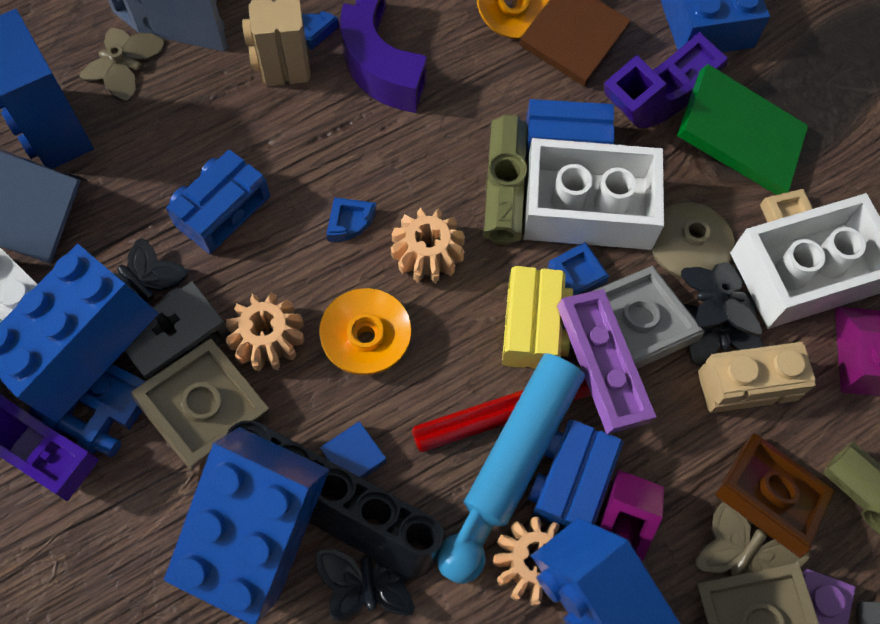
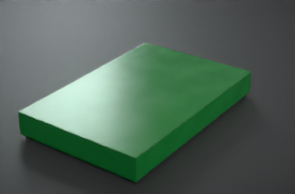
[677,64,808,195]

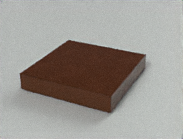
[519,0,631,87]
[715,433,835,559]

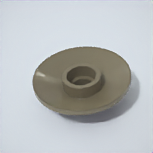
[650,202,735,279]

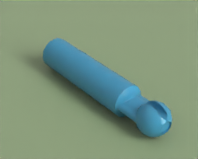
[436,353,585,584]

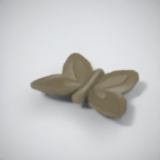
[79,28,165,102]
[695,502,811,576]

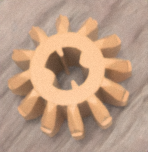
[391,207,465,284]
[226,292,304,372]
[492,517,559,606]

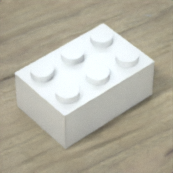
[523,138,664,250]
[730,193,880,329]

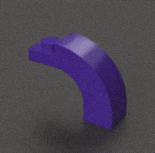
[340,0,427,113]
[604,32,728,129]
[0,394,99,502]

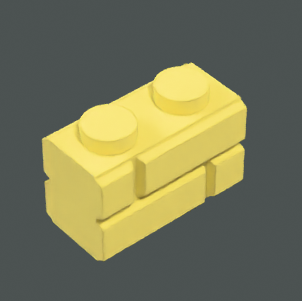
[502,266,573,369]

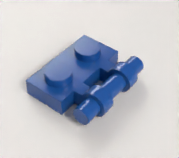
[30,364,146,458]

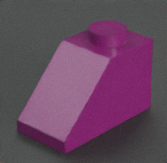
[835,306,880,396]
[596,469,664,562]

